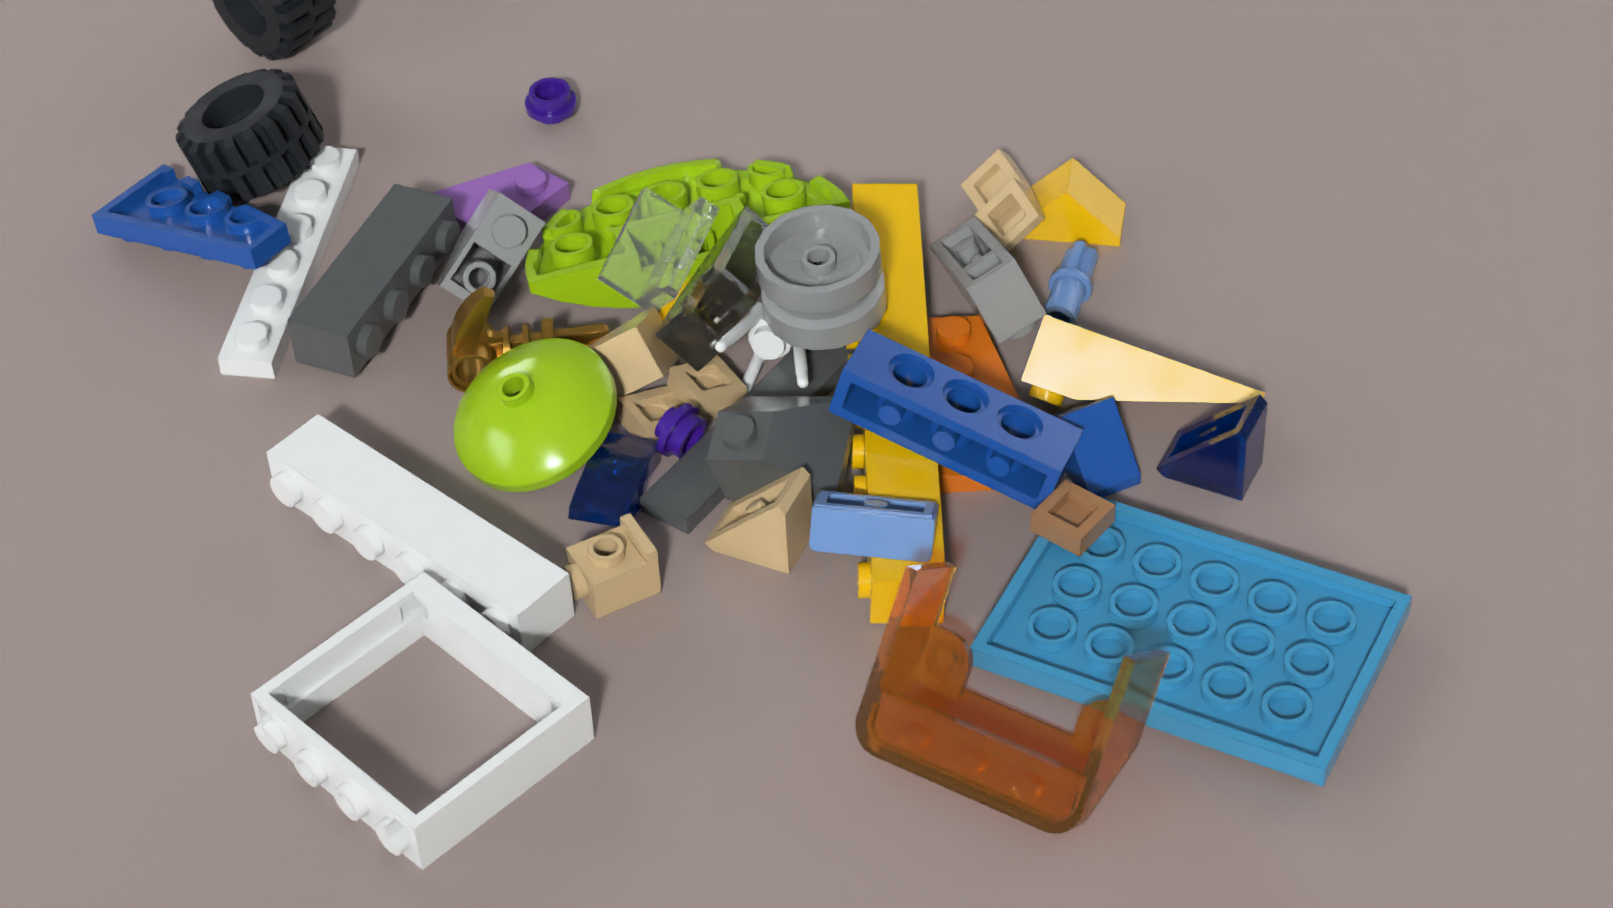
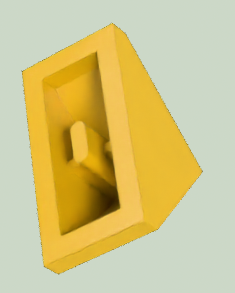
[1023,158,1126,247]

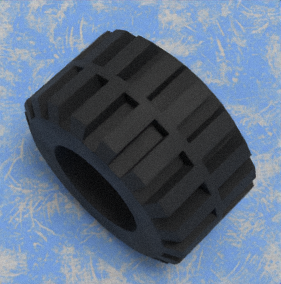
[212,0,336,61]
[175,68,324,202]

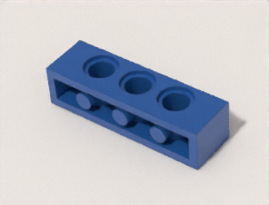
[828,329,1083,509]

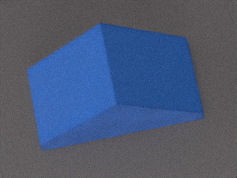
[1053,397,1141,497]

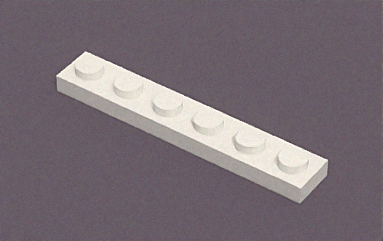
[217,146,360,379]

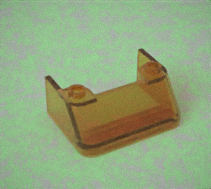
[855,561,1170,834]

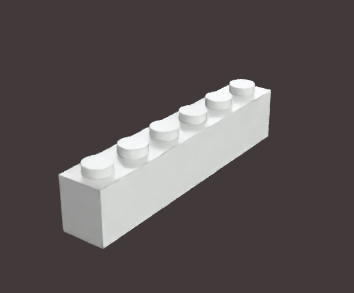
[266,414,575,652]

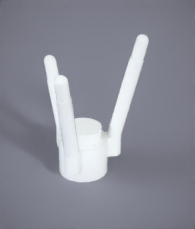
[715,302,809,394]

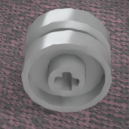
[755,205,887,351]

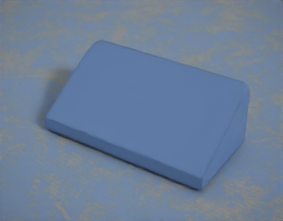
[809,490,939,562]

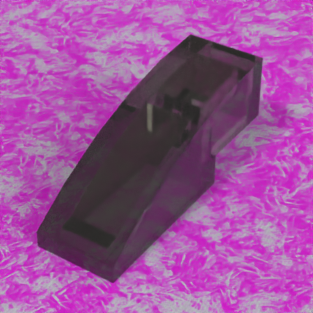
[655,206,768,372]

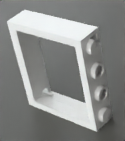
[250,572,595,870]

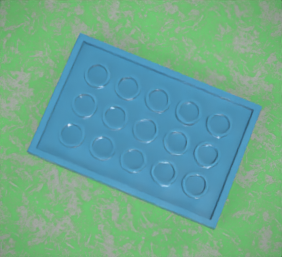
[969,496,1412,787]

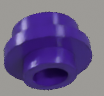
[525,77,577,124]
[655,403,707,459]

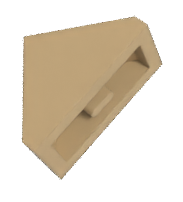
[587,306,681,398]
[704,467,812,574]

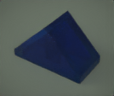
[1156,395,1268,501]

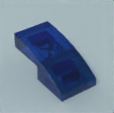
[568,432,661,527]

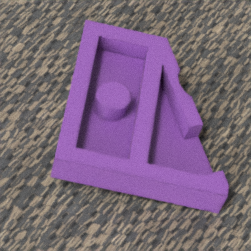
[432,162,571,234]

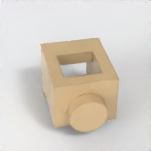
[562,513,662,619]

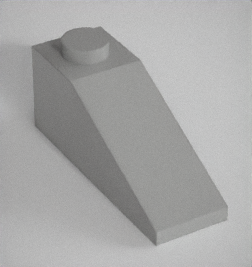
[929,216,1047,344]

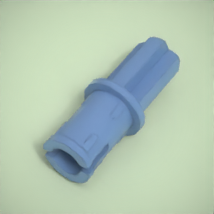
[1042,241,1098,325]

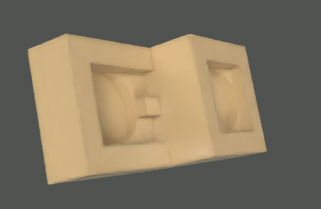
[961,149,1045,252]
[615,355,747,449]

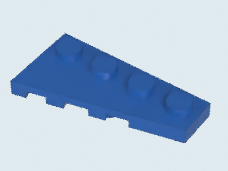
[92,164,291,270]

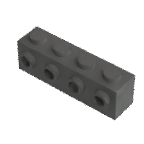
[287,184,460,378]

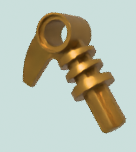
[446,286,610,393]

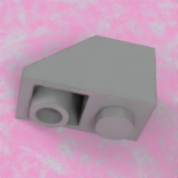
[438,189,546,307]

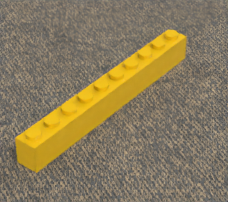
[846,184,947,624]

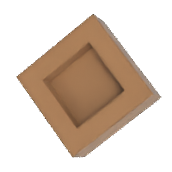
[1030,479,1115,557]

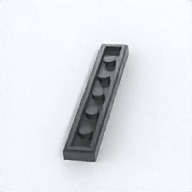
[639,346,855,534]

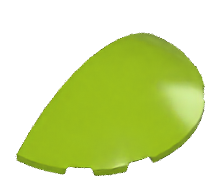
[525,158,851,308]

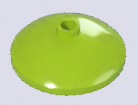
[453,338,617,492]

